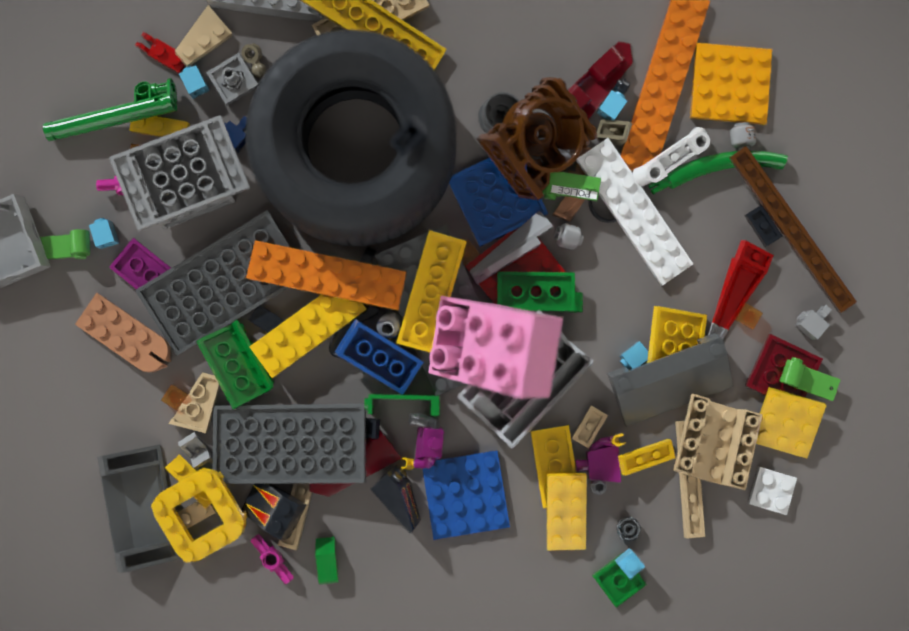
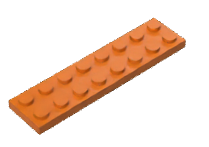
[246,240,407,311]

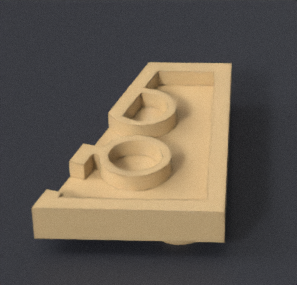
[175,5,232,67]
[168,372,220,433]

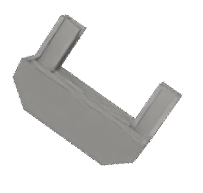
[457,310,594,449]

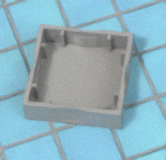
[0,194,51,288]

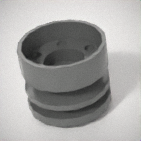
[478,92,520,133]

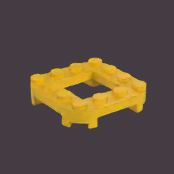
[151,468,247,562]

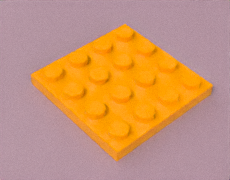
[690,43,772,125]

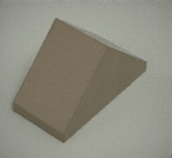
[597,120,632,147]

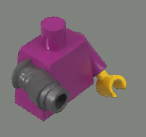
[401,412,444,470]
[575,433,626,495]

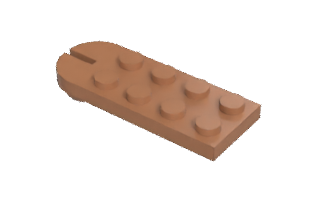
[75,293,171,373]

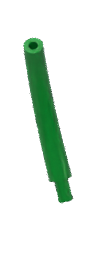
[648,151,788,195]

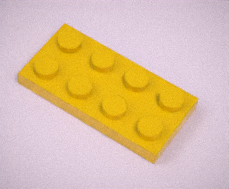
[530,425,577,508]
[546,473,587,551]

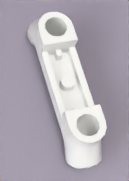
[633,127,710,186]

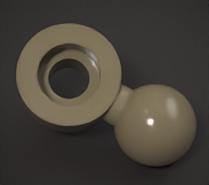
[241,43,266,78]

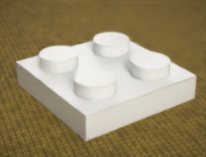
[748,467,797,515]

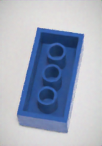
[335,319,423,395]

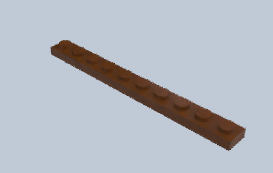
[729,146,857,313]

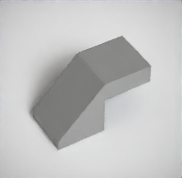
[178,432,213,471]

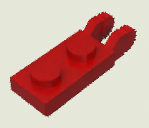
[135,32,185,74]

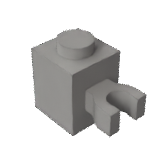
[795,305,832,340]

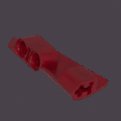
[568,42,633,120]
[309,429,401,497]

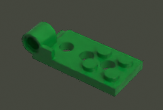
[497,272,583,313]

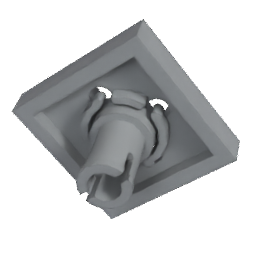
[206,53,258,106]

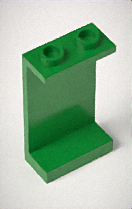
[364,394,440,416]

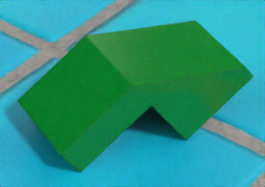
[315,537,338,585]

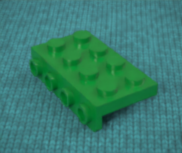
[196,320,274,409]

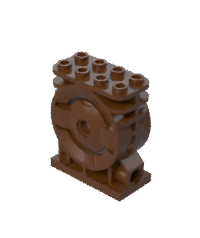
[476,77,597,200]

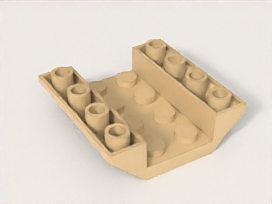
[674,394,763,490]

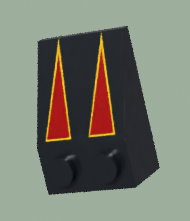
[370,465,421,533]
[241,483,307,540]

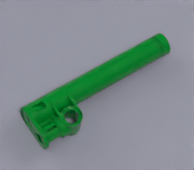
[43,78,177,141]

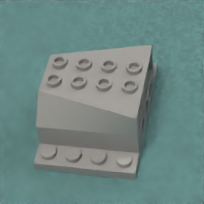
[109,115,250,231]

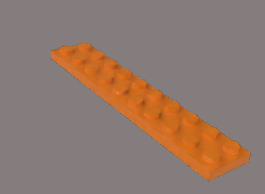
[620,0,710,172]

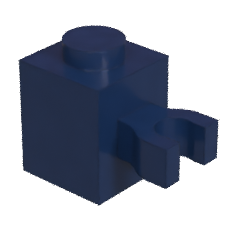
[224,115,247,153]

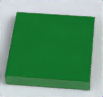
[592,552,647,608]

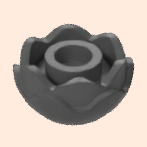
[617,517,641,541]

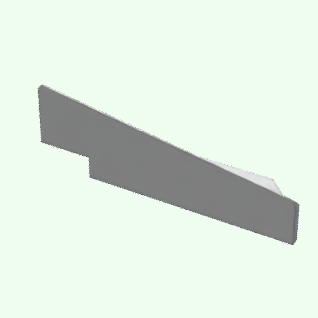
[470,211,553,284]

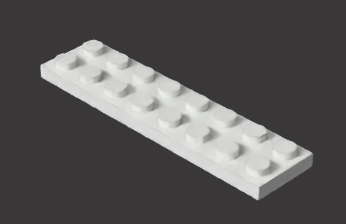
[576,138,693,286]

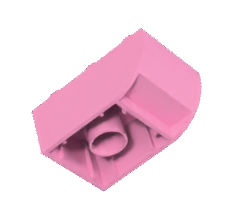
[428,296,563,398]

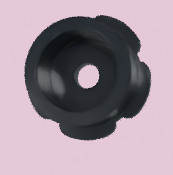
[614,78,630,95]

